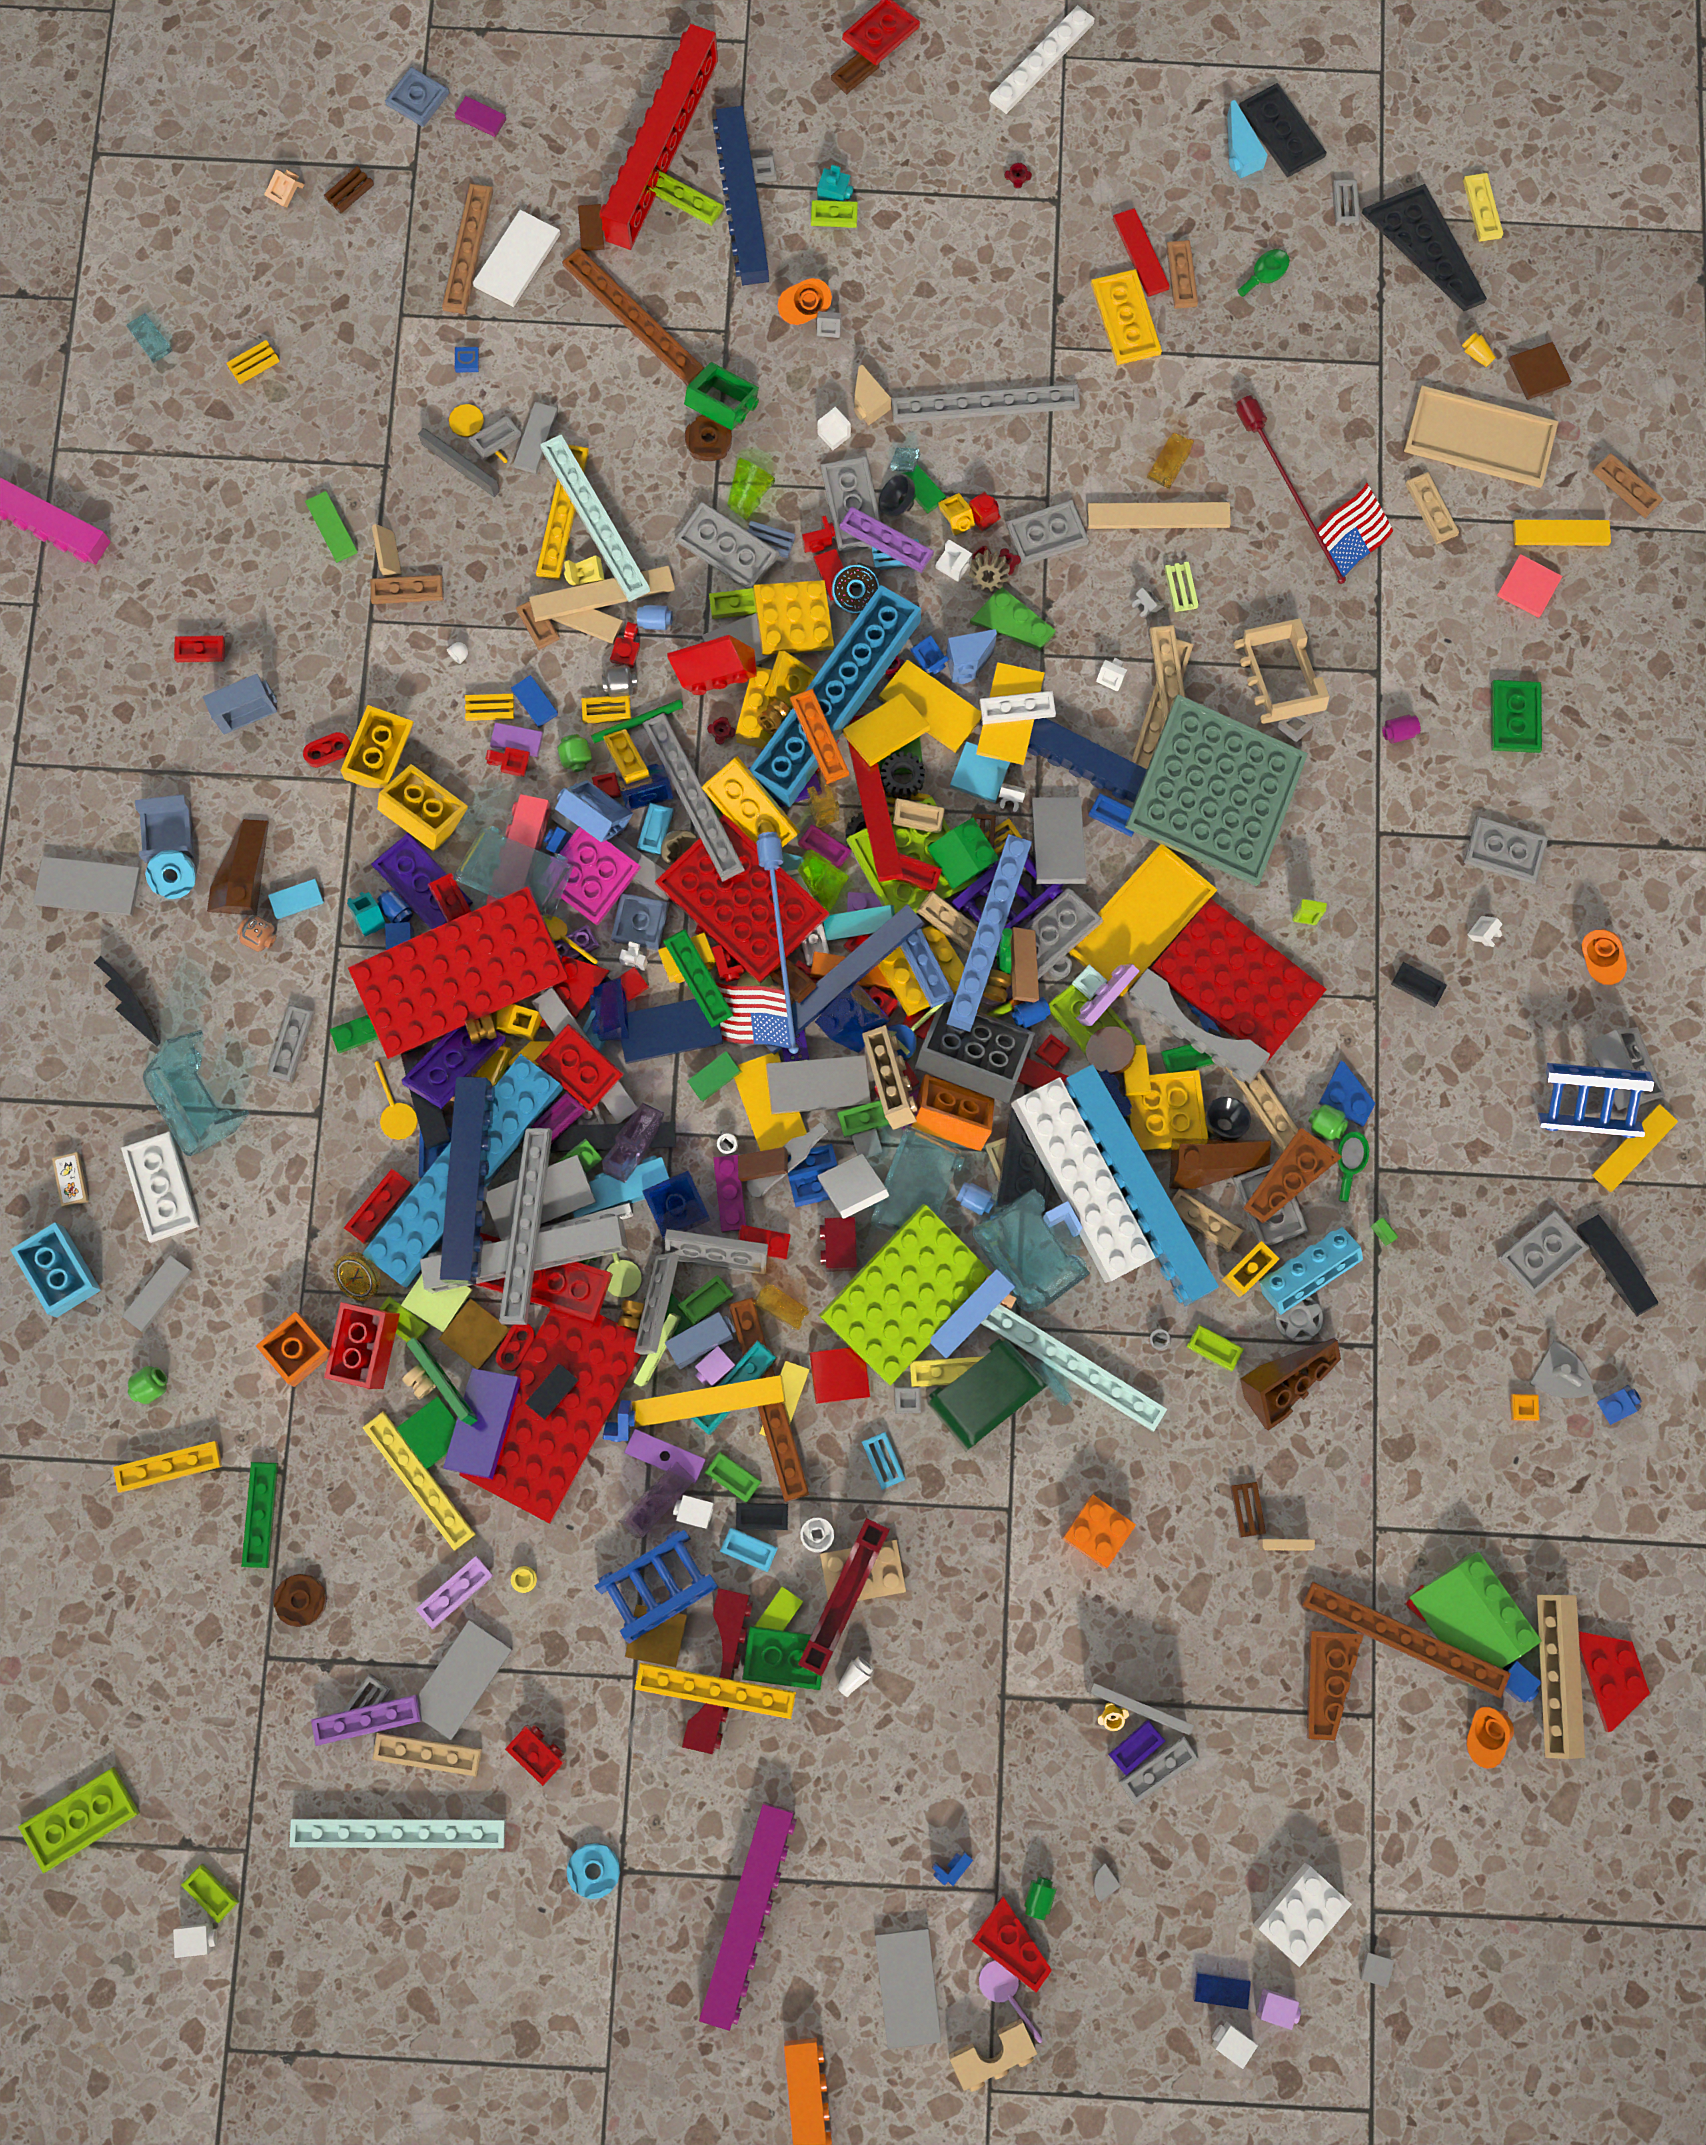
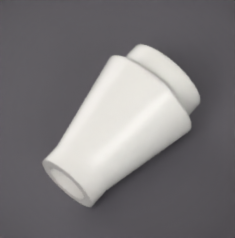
[836,1656,874,1697]

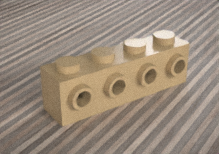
[862,1025,918,1130]

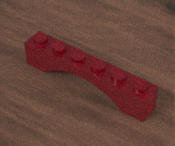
[798,1518,890,1676]
[682,1588,753,1755]

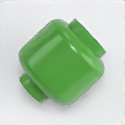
[557,734,592,772]
[1308,1104,1348,1141]
[128,1366,168,1404]

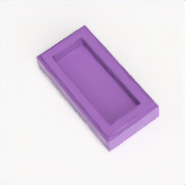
[490,723,543,757]

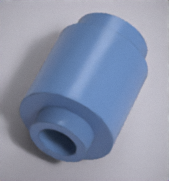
[637,605,673,630]
[956,1182,995,1216]

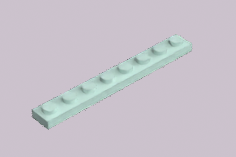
[540,435,650,602]
[981,1304,1167,1432]
[289,1819,506,1848]

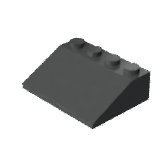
[915,1001,1035,1104]

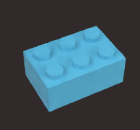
[10,1222,101,1318]

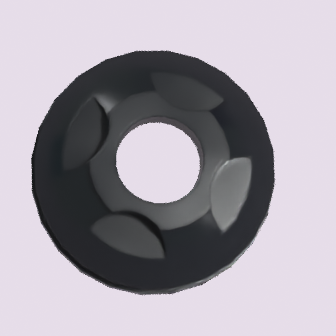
[879,474,916,517]
[1205,1097,1251,1141]

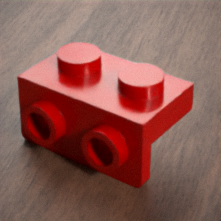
[505,1725,566,1786]

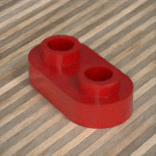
[303,732,351,768]
[496,1323,535,1371]

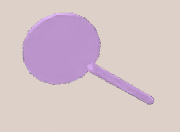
[979,1960,1043,2043]

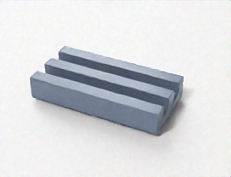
[747,521,796,559]

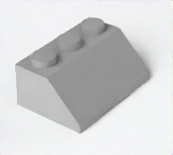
[1590,1027,1665,1110]

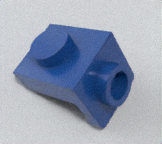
[910,635,949,674]
[543,826,572,855]
[1597,1385,1642,1425]
[603,1400,636,1442]

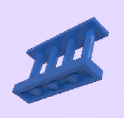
[1538,1063,1654,1138]
[594,1530,719,1644]

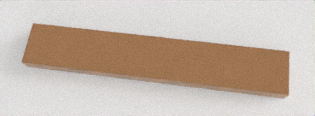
[442,183,493,314]

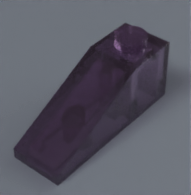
[619,1462,695,1539]

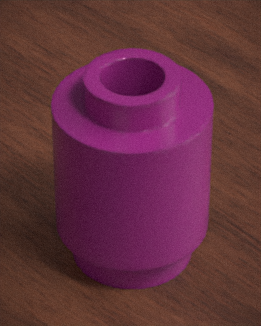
[1382,714,1421,744]

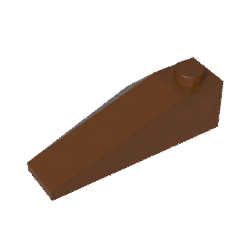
[1169,1138,1271,1189]

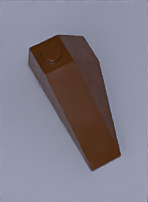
[207,819,269,915]
[1240,1338,1341,1431]

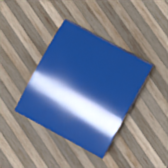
[787,1144,838,1207]

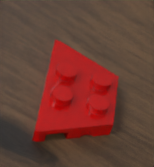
[1578,1631,1650,1732]

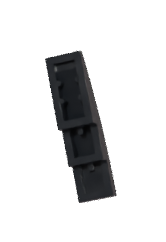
[94,956,160,1047]
[401,1047,451,1149]
[1577,1214,1659,1317]

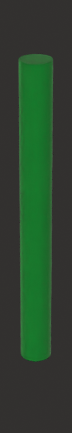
[591,699,683,744]

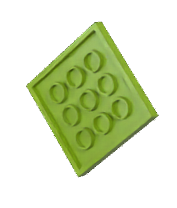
[846,796,977,914]

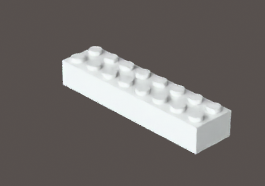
[1011,1077,1155,1283]

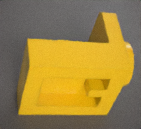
[938,493,975,535]

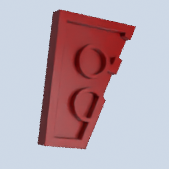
[971,1895,1052,1993]

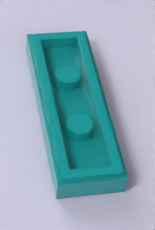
[824,905,895,941]

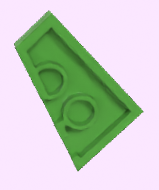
[970,587,1056,651]

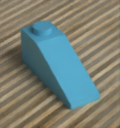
[1227,100,1268,179]

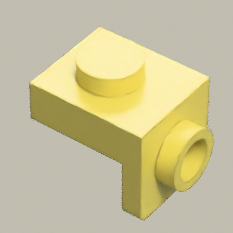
[564,555,605,587]

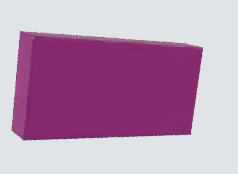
[455,96,506,137]
[798,824,852,871]
[531,1092,586,1144]

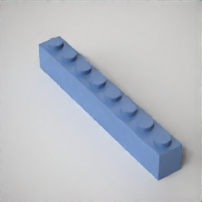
[946,834,1032,1032]

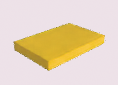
[842,693,930,767]

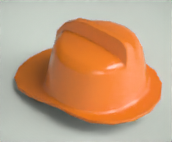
[777,278,832,325]
[1582,928,1627,985]
[1466,1707,1514,1769]

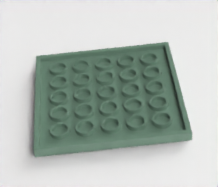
[1125,694,1308,886]

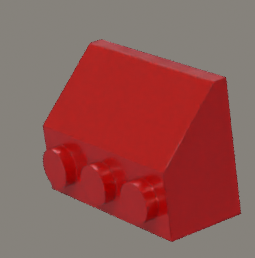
[667,635,757,695]
[324,1302,400,1389]

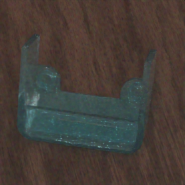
[143,1030,250,1156]

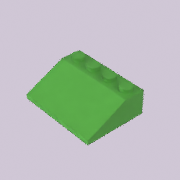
[1408,1552,1542,1686]

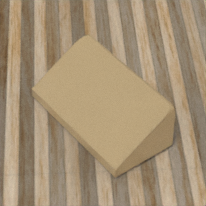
[372,524,401,578]

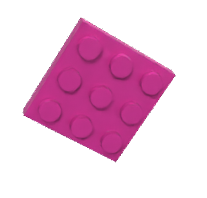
[539,827,641,926]

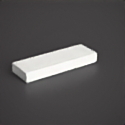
[980,691,1056,725]

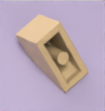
[854,365,891,425]

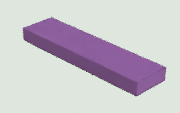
[839,506,934,573]
[311,1695,421,1746]

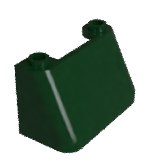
[927,1338,1048,1452]

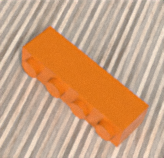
[784,2038,832,2145]

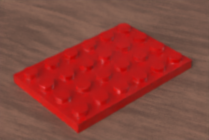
[655,814,829,984]
[1150,898,1327,1064]

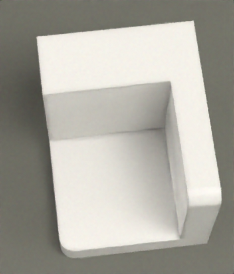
[817,407,851,450]
[935,540,972,582]

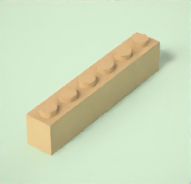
[1537,1595,1585,1759]

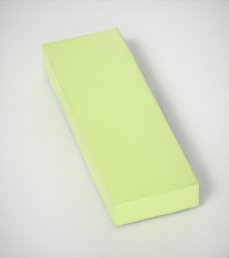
[634,1313,681,1387]

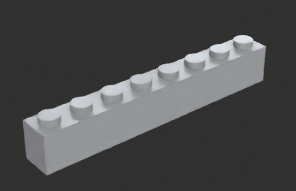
[420,1214,628,1294]

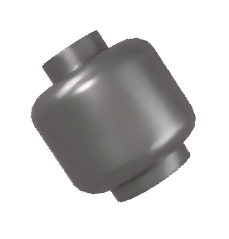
[601,665,638,697]

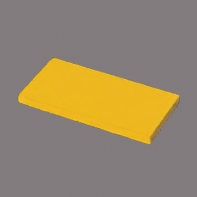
[1068,844,1218,998]

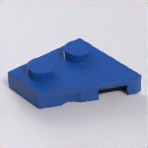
[1318,1061,1376,1127]

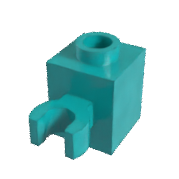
[817,165,854,202]
[347,892,386,937]

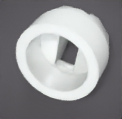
[447,642,468,664]
[717,1134,738,1154]

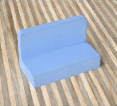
[1041,1201,1083,1237]

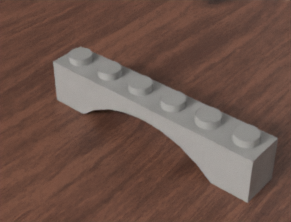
[1129,968,1270,1084]

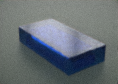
[1193,1972,1251,2010]

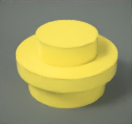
[511,1566,537,1593]

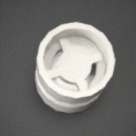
[800,1518,834,1553]

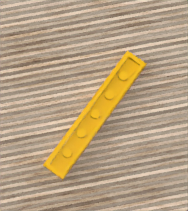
[536,444,589,581]
[632,1375,786,1427]
[634,1662,796,1719]

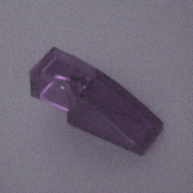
[602,1103,664,1183]

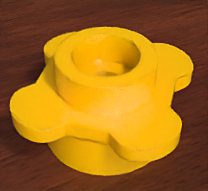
[1097,1703,1129,1731]

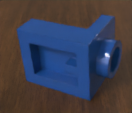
[932,1851,973,1886]

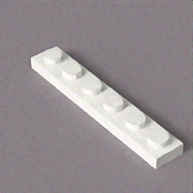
[989,5,1095,114]

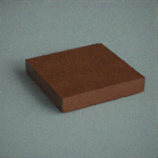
[1508,342,1572,400]

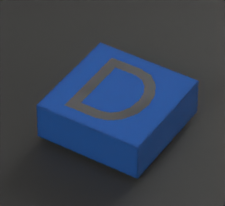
[454,347,479,373]

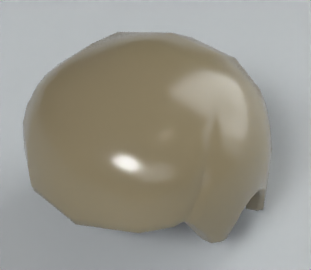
[660,830,698,865]

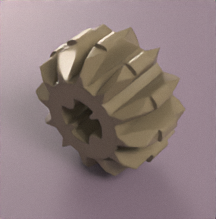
[969,549,1010,592]

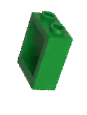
[684,362,759,430]

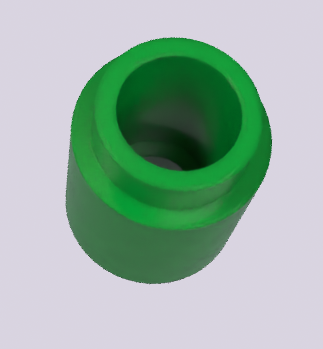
[1024,1876,1057,1920]

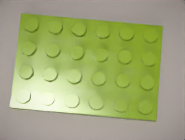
[818,1204,992,1386]

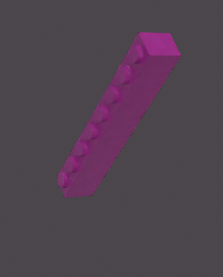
[699,1802,797,2031]

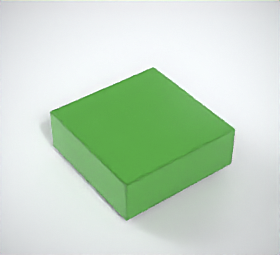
[1370,1218,1398,1246]

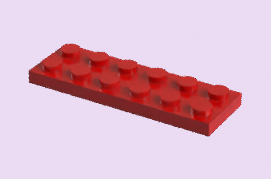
[473,1232,613,1323]

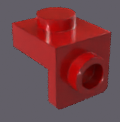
[802,515,835,553]

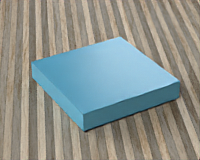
[950,741,1011,803]

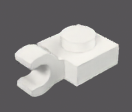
[619,941,648,971]

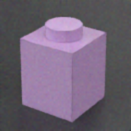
[695,1346,735,1387]
[1256,1988,1301,2030]

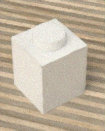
[673,1495,714,1529]
[173,1922,217,1958]
[1212,2021,1258,2069]

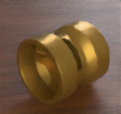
[757,700,790,734]
[982,970,1012,1002]
[465,1014,497,1045]
[617,1300,645,1331]

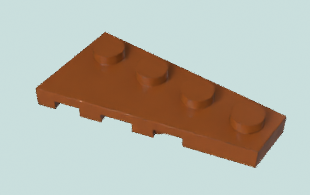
[1242,1128,1342,1223]
[1307,1631,1364,1741]

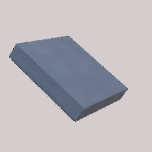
[385,67,449,127]
[611,893,670,950]

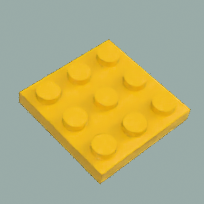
[753,580,834,655]
[878,925,965,1016]
[1126,1070,1208,1152]

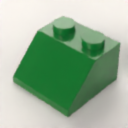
[926,817,999,890]

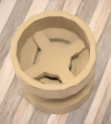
[402,1364,436,1400]

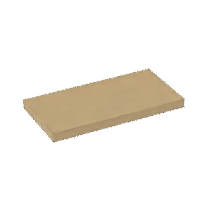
[1404,386,1559,488]

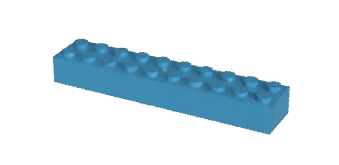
[749,585,921,808]
[362,1054,564,1288]
[1064,1064,1219,1307]

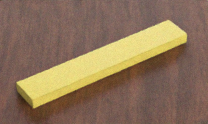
[362,1411,476,1551]

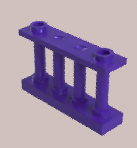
[952,838,1063,946]

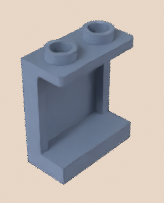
[135,794,194,864]

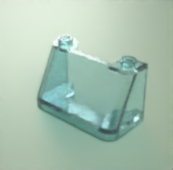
[453,825,574,920]
[871,1125,965,1234]
[972,1188,1090,1312]

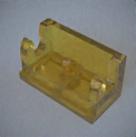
[1147,433,1194,490]
[807,785,839,828]
[752,1281,810,1330]

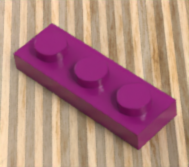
[713,1154,746,1233]

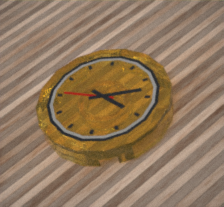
[333,1252,381,1301]

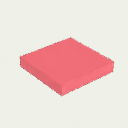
[1497,554,1563,618]

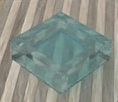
[890,447,920,472]

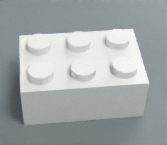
[1253,1863,1352,1967]

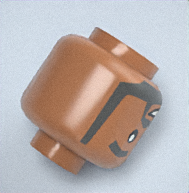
[237,915,277,952]

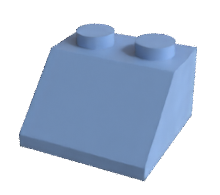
[946,629,997,684]

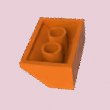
[910,1074,995,1151]

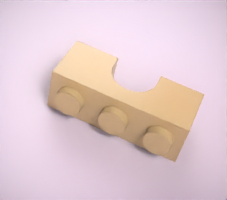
[949,2018,1037,2092]

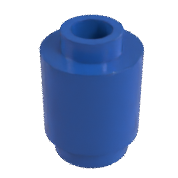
[377,890,413,923]
[1012,997,1051,1029]

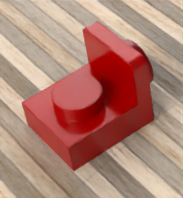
[712,945,744,982]

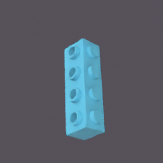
[1260,1227,1363,1315]

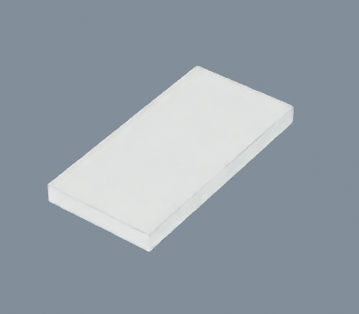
[473,210,561,307]
[121,1131,199,1243]

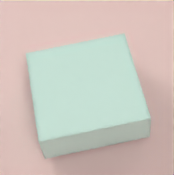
[1072,964,1108,1000]

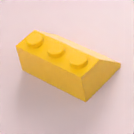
[736,666,774,749]
[340,705,414,788]
[377,764,468,851]

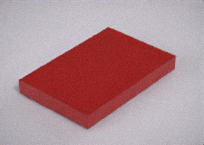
[842,0,920,66]
[535,1024,624,1111]

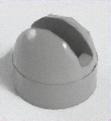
[1150,1329,1171,1351]

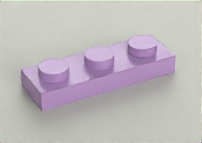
[1076,964,1139,1026]
[416,1556,494,1629]

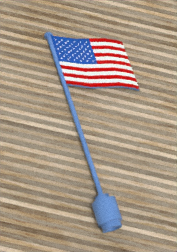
[716,832,799,1054]

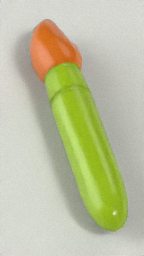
[986,997,1023,1019]

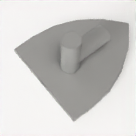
[1530,1340,1594,1399]

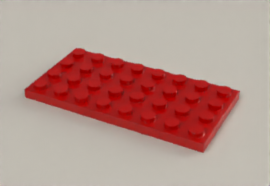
[348,886,570,1059]
[459,1309,642,1524]

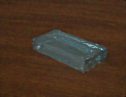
[126,313,173,363]
[1032,1360,1072,1407]

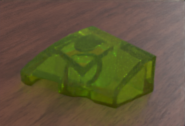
[727,458,775,520]
[797,849,849,912]

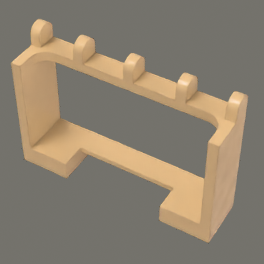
[1234,618,1330,724]

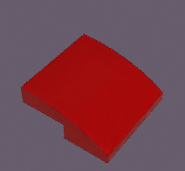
[809,1348,870,1404]

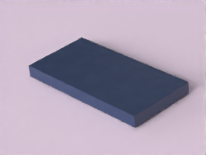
[616,999,723,1064]

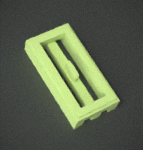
[1164,561,1198,612]

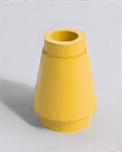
[1462,332,1496,367]

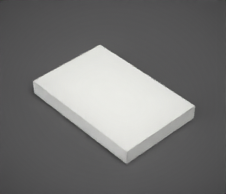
[818,1154,889,1218]

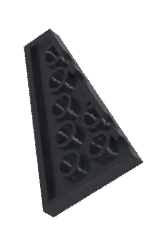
[1362,184,1487,311]

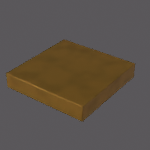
[439,1298,510,1370]
[625,1604,687,1668]

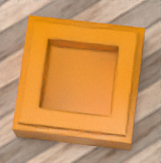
[1510,1394,1539,1421]

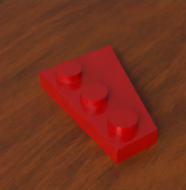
[540,956,611,1030]

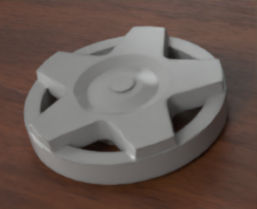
[1274,1296,1323,1342]

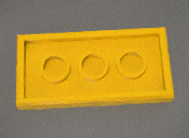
[1091,269,1162,365]
[879,659,981,753]
[976,662,1045,765]
[701,756,800,847]
[734,1052,807,1151]

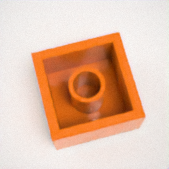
[256,1311,330,1387]
[1061,1495,1136,1569]

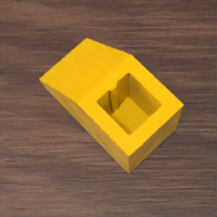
[491,1005,542,1041]

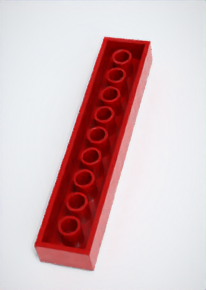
[600,23,718,250]

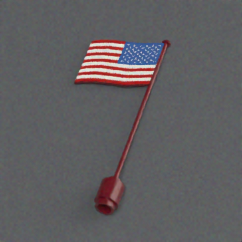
[1235,395,1393,584]

